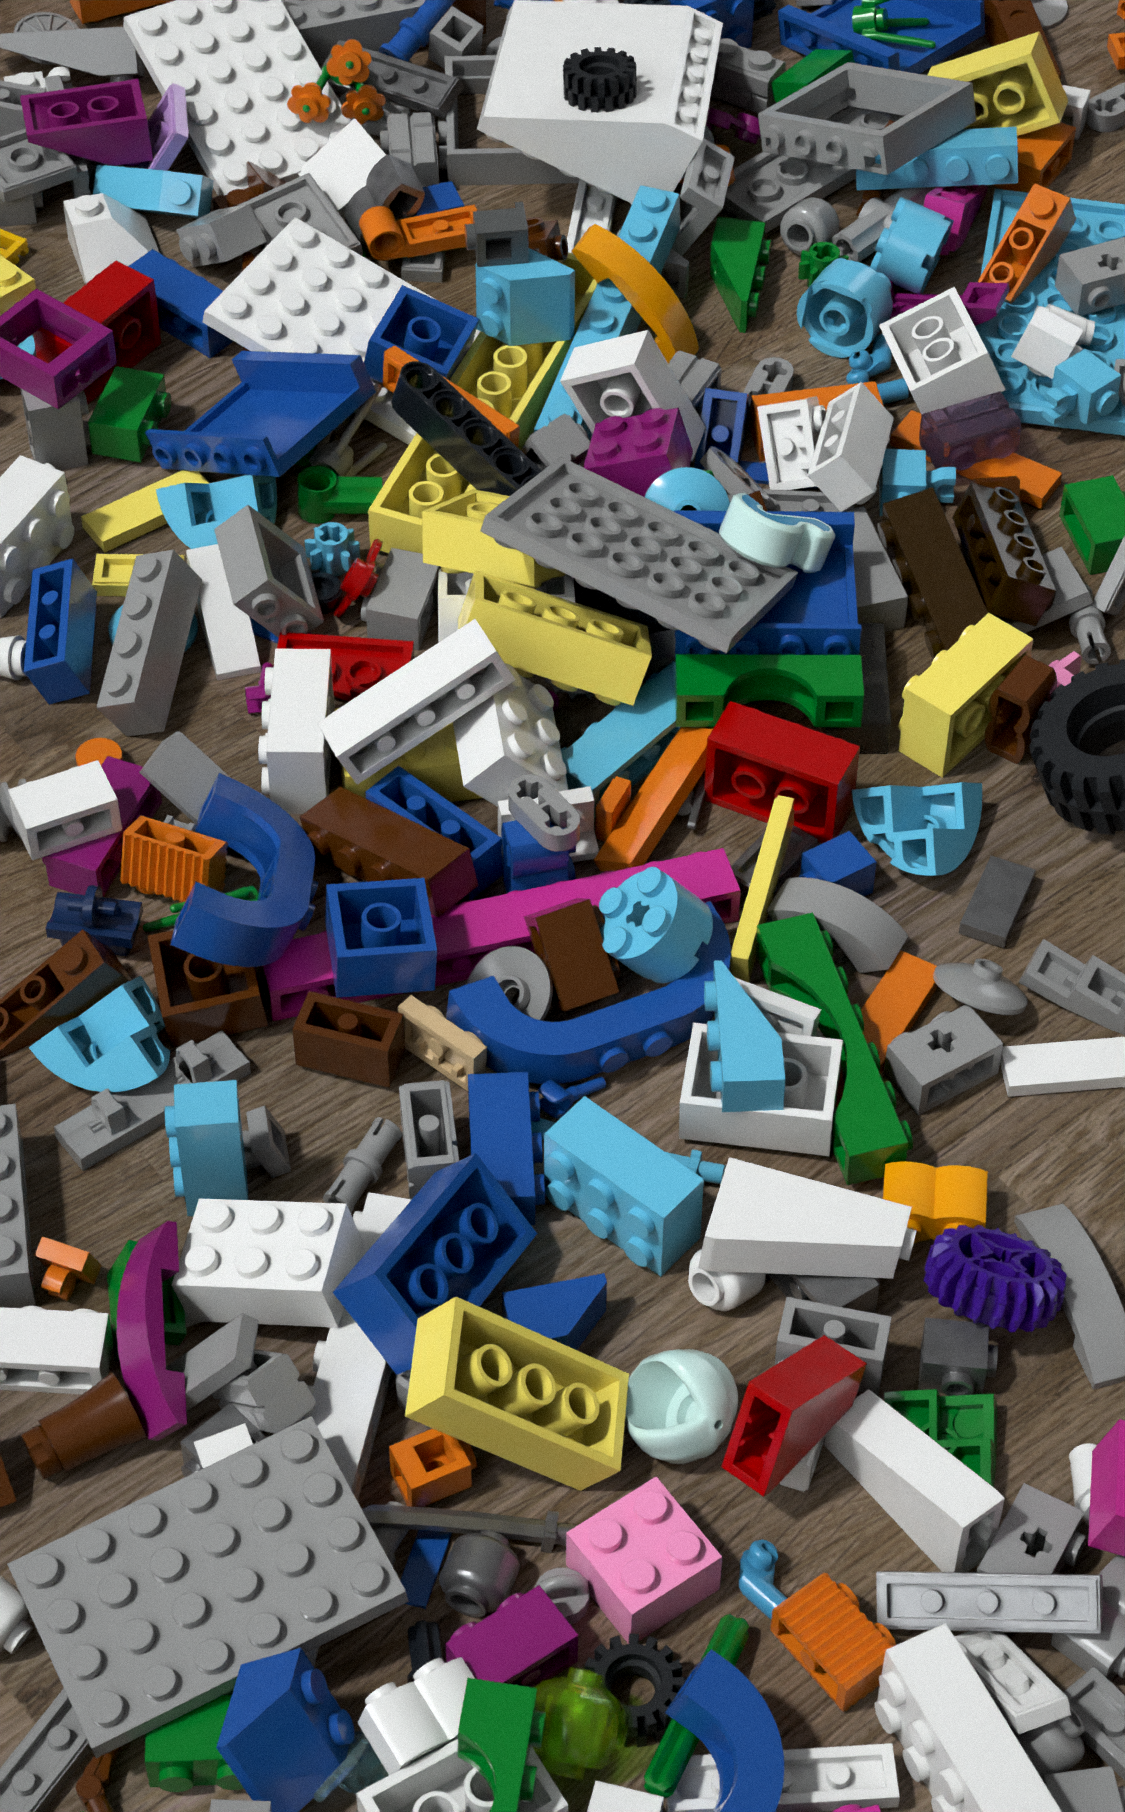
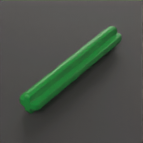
[644,1614,749,1799]

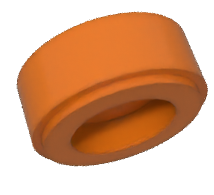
[75,738,123,766]

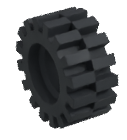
[563,47,637,113]
[582,1633,684,1748]

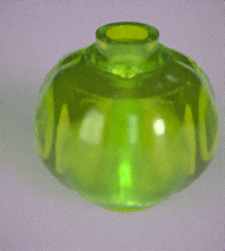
[532,1666,628,1780]

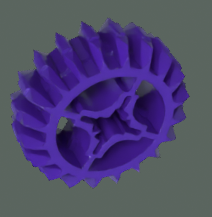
[924,1225,1067,1332]

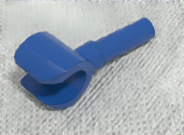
[538,1077,606,1118]

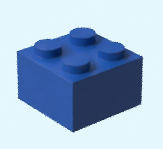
[364,285,479,383]
[325,878,437,998]

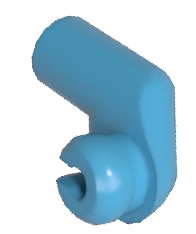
[848,334,892,378]
[846,369,909,404]
[739,1540,787,1620]

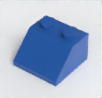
[216,1648,354,1812]

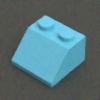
[475,248,575,346]

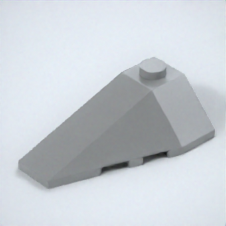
[0,27,145,83]

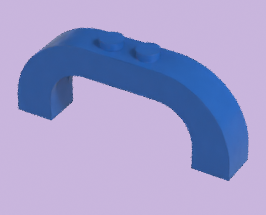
[170,773,318,967]
[446,901,731,1084]
[665,1649,784,1812]

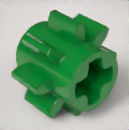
[798,242,849,287]

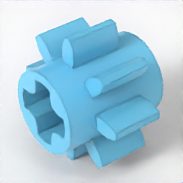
[305,522,360,576]

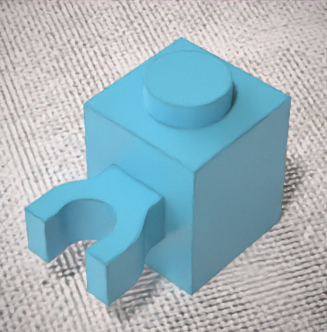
[1042,349,1122,425]
[879,449,956,516]

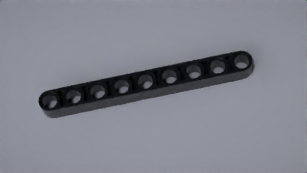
[391,361,671,635]

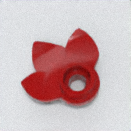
[334,539,383,618]

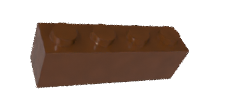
[300,787,479,917]

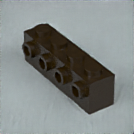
[952,482,1056,626]
[877,487,988,658]

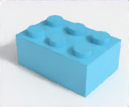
[544,1096,704,1277]

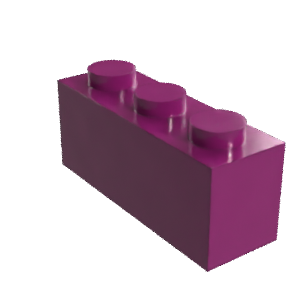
[42,756,162,897]

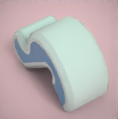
[719,493,835,573]

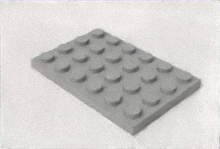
[480,457,798,653]
[7,1416,409,1758]

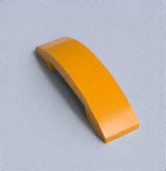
[571,224,699,363]

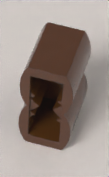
[985,655,1057,764]

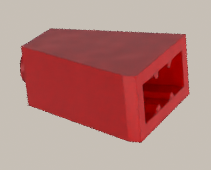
[721,1335,867,1497]

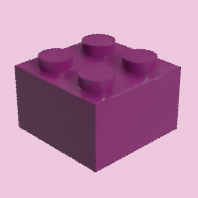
[583,407,693,497]

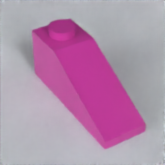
[924,185,988,255]

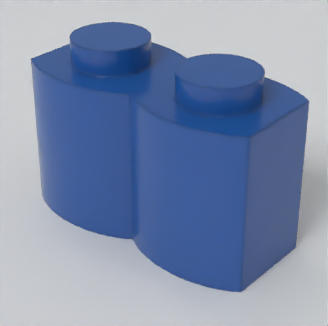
[501,820,576,893]

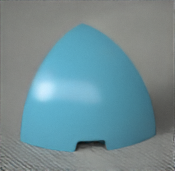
[156,475,277,549]
[852,782,983,876]
[29,976,170,1092]

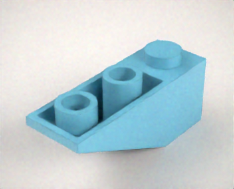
[704,960,785,1112]

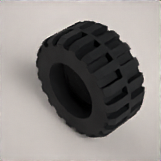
[1030,659,1125,835]

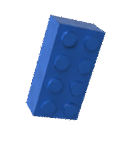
[333,1153,537,1375]

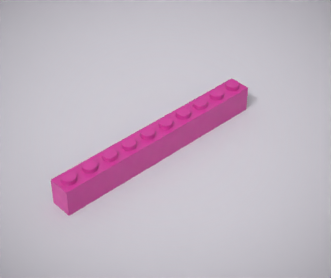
[259,848,741,1021]

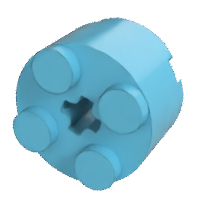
[870,197,954,294]
[797,258,893,358]
[599,867,713,984]

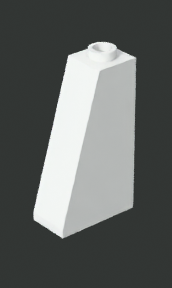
[698,1157,917,1279]
[824,1389,1005,1572]

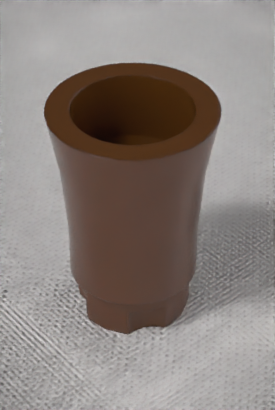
[21,1372,146,1479]

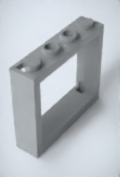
[438,55,579,186]
[758,62,976,175]

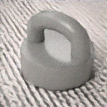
[535,1568,589,1625]

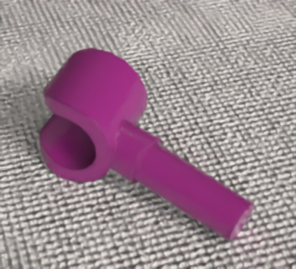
[245,662,273,714]

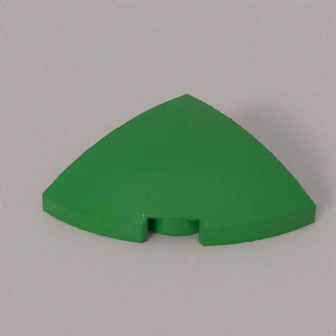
[884,1389,997,1487]

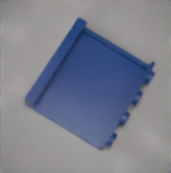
[778,0,985,74]
[145,351,376,477]
[674,510,862,659]

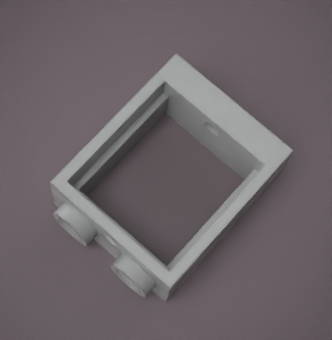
[214,505,324,637]

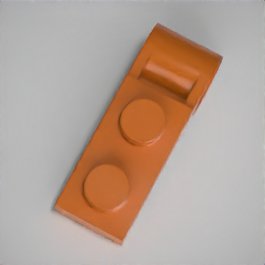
[359,205,477,261]

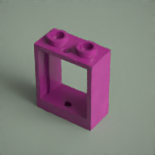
[0,289,117,410]

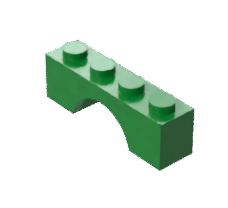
[675,654,864,727]
[457,1678,546,1812]

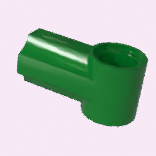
[298,465,383,524]

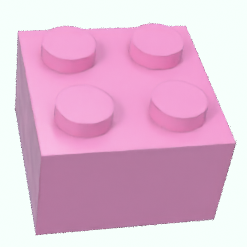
[566,1477,722,1644]

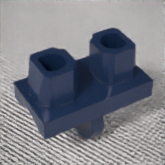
[46,885,143,956]

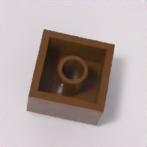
[148,930,268,1047]

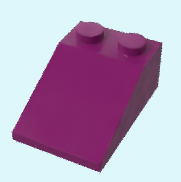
[20,79,153,166]

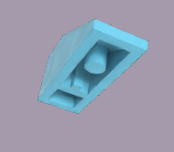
[93,164,214,219]

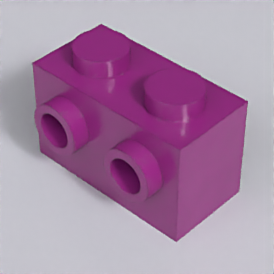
[446,1585,578,1688]

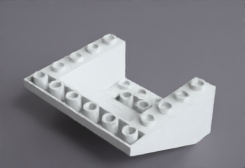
[477,0,723,205]

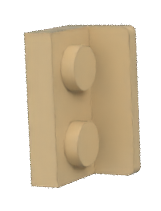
[398,995,497,1091]

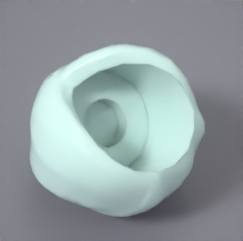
[625,1349,738,1464]

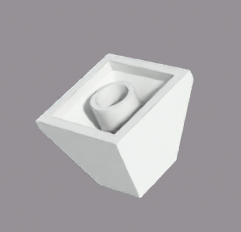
[63,193,160,285]

